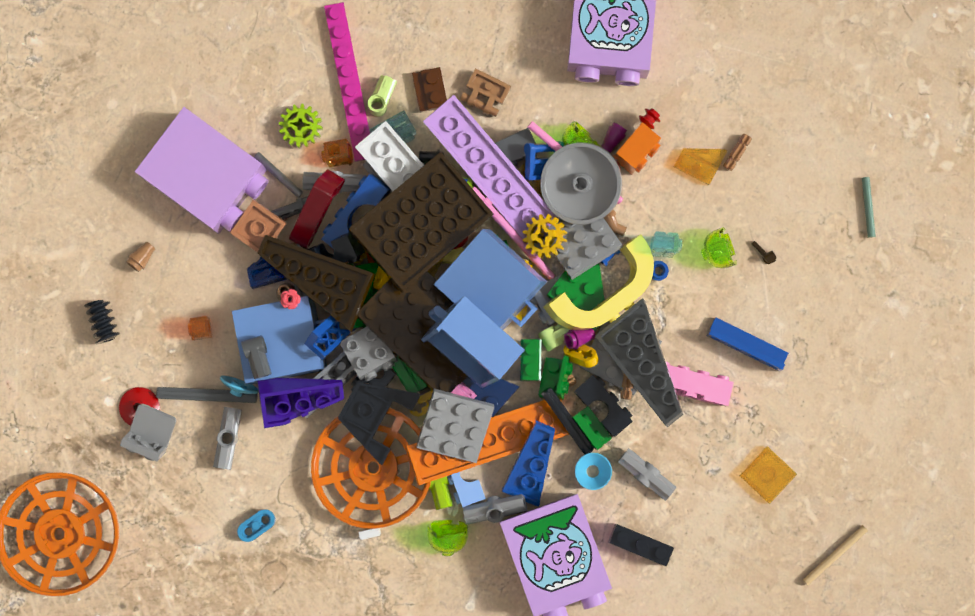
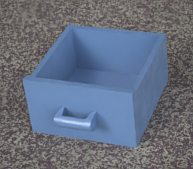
[434,229,547,330]
[232,296,332,385]
[421,296,525,388]

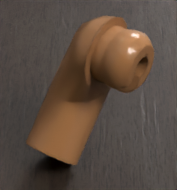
[604,210,627,236]

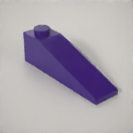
[258,378,344,428]

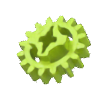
[279,104,323,148]

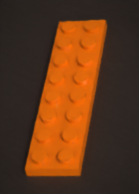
[405,400,570,486]

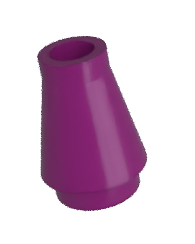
[601,122,627,153]
[564,328,595,350]

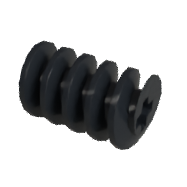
[84,300,120,344]

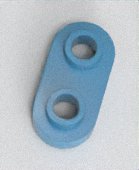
[237,509,276,542]

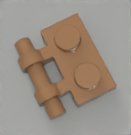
[460,68,511,117]

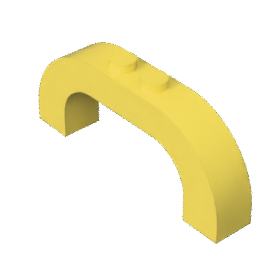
[543,234,654,330]

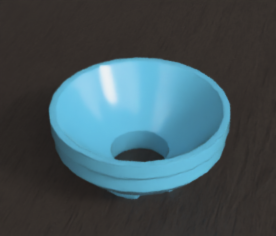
[575,453,612,490]

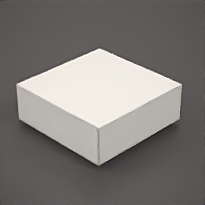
[359,528,381,540]

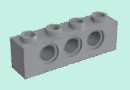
[305,351,357,418]

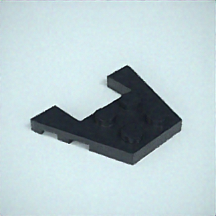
[338,382,421,465]

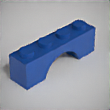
[321,174,391,248]

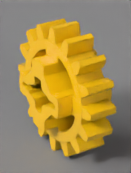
[522,214,567,259]

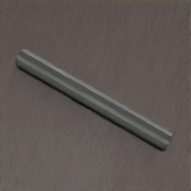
[156,387,258,403]

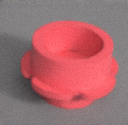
[280,289,301,310]

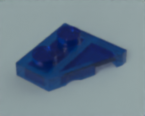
[247,257,287,289]

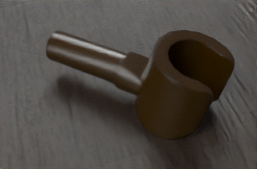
[752,241,777,264]

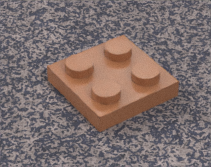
[230,200,287,253]

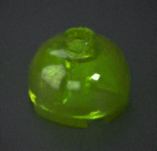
[562,121,600,147]
[701,227,737,269]
[427,520,468,556]

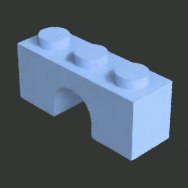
[447,472,486,507]

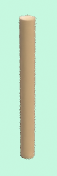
[803,525,868,586]

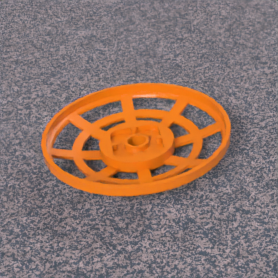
[311,408,431,529]
[0,472,119,596]

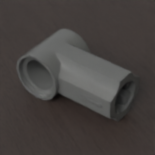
[241,335,272,379]

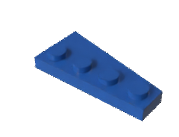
[502,420,555,507]

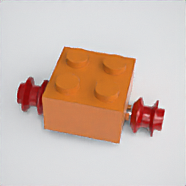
[612,108,661,175]

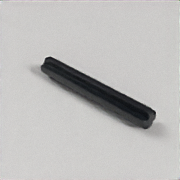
[541,388,594,455]

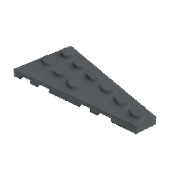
[595,298,683,427]

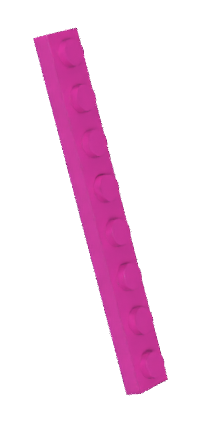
[324,2,370,162]

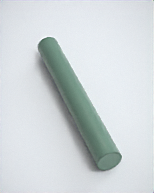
[862,177,876,238]

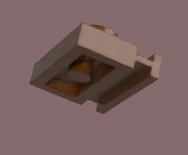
[412,67,447,113]

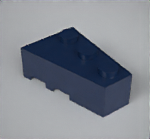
[463,377,520,417]

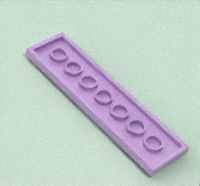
[423,95,558,244]

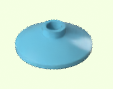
[220,375,259,397]

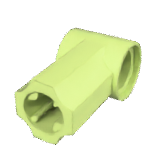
[368,75,397,117]
[538,324,572,352]

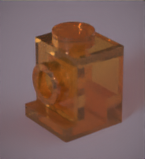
[321,138,353,168]
[188,316,212,341]

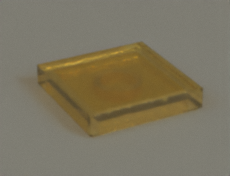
[739,446,797,504]

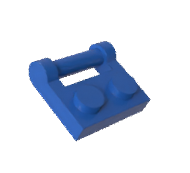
[524,141,564,180]

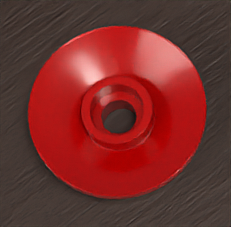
[119,387,160,426]

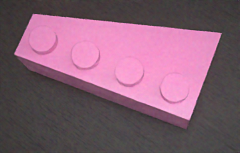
[666,362,734,407]

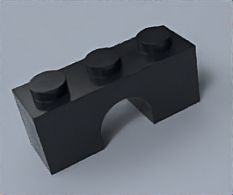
[307,232,366,264]
[574,375,633,438]
[608,523,674,567]

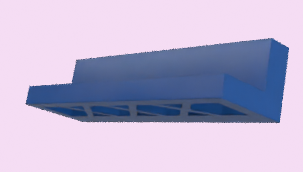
[304,315,357,360]
[706,317,789,371]

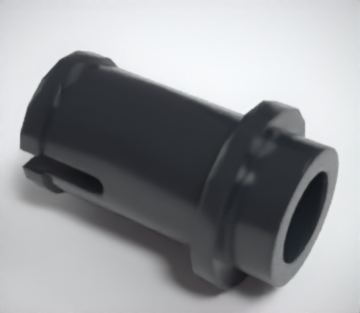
[419,150,444,163]

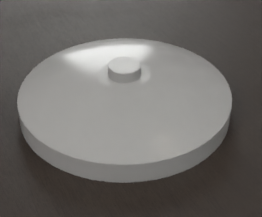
[541,143,622,224]

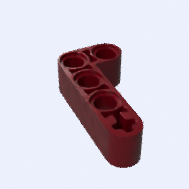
[289,169,345,249]

